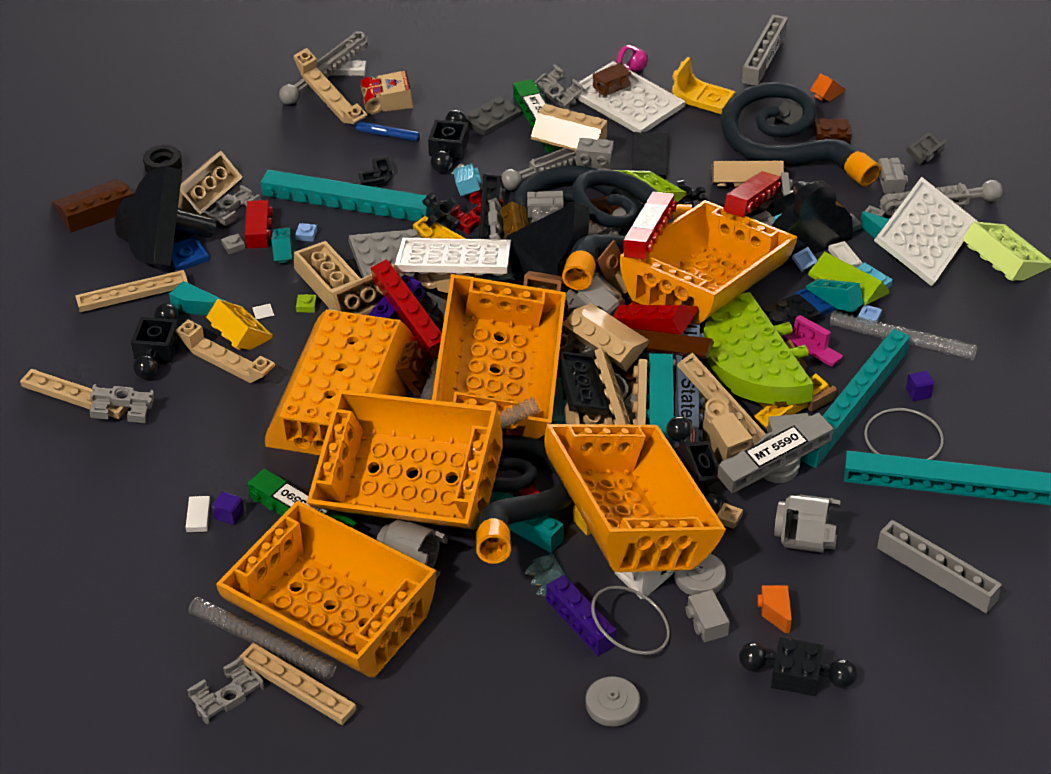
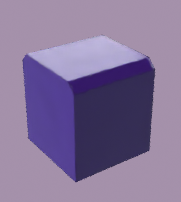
[906,371,934,401]
[212,491,244,525]

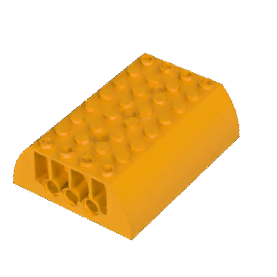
[620,200,797,325]
[432,274,566,440]
[265,310,417,455]
[306,390,503,530]
[544,424,726,573]
[216,500,436,677]

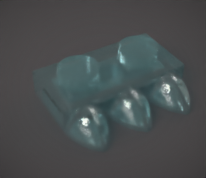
[525,553,565,596]

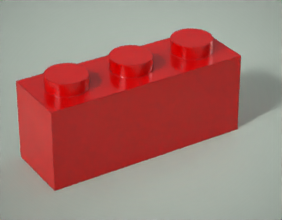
[245,200,273,249]

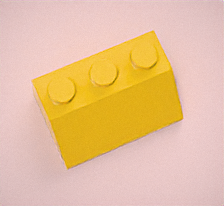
[206,299,274,351]

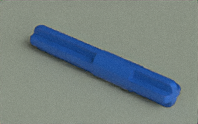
[356,121,420,142]

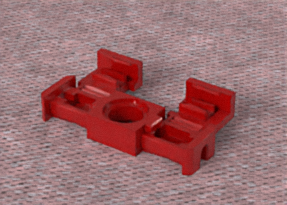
[451,188,503,234]

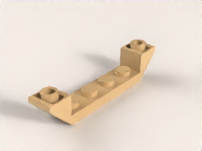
[294,48,367,124]
[175,320,275,383]

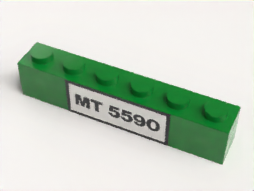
[513,79,563,153]
[247,469,358,531]

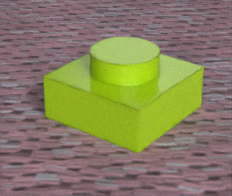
[296,294,317,313]

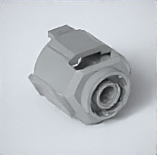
[565,271,625,316]
[774,494,841,553]
[376,519,448,579]

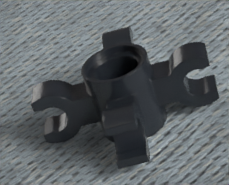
[677,180,707,206]
[422,192,460,231]

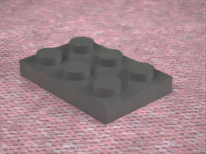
[465,96,522,136]

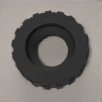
[143,145,182,173]

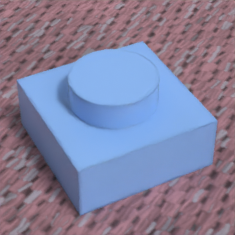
[295,223,317,242]
[792,247,817,272]
[857,305,882,326]

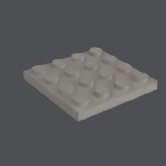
[348,229,422,280]

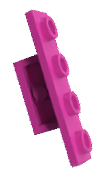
[781,315,843,367]

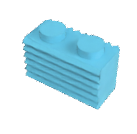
[453,163,482,197]

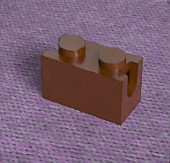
[593,63,631,97]

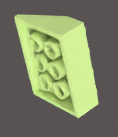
[963,222,1051,281]

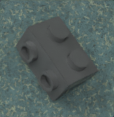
[774,101,804,132]
[906,132,947,165]
[419,290,447,325]

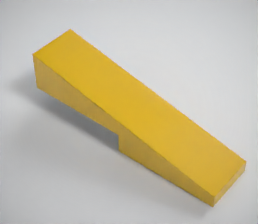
[754,374,829,429]

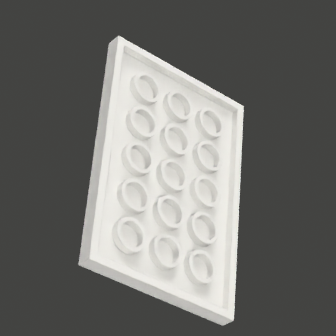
[570,61,685,133]
[874,177,978,286]
[395,238,511,276]

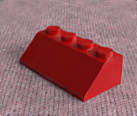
[612,305,699,335]

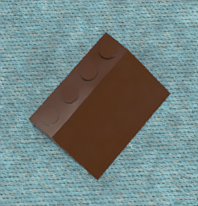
[52,179,133,233]

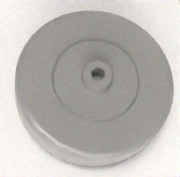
[674,554,726,595]
[586,676,640,726]

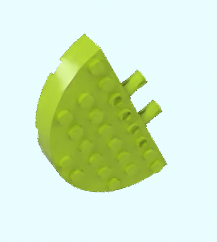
[703,292,813,405]

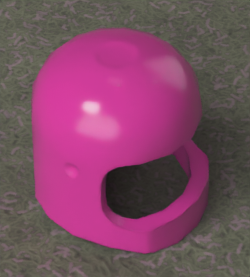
[617,45,648,73]

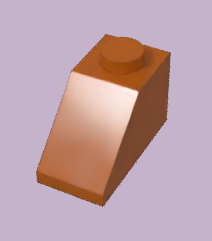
[810,73,846,102]
[757,585,792,633]

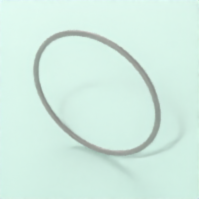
[864,408,944,460]
[591,586,670,655]

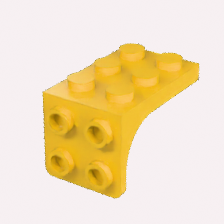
[672,57,735,114]

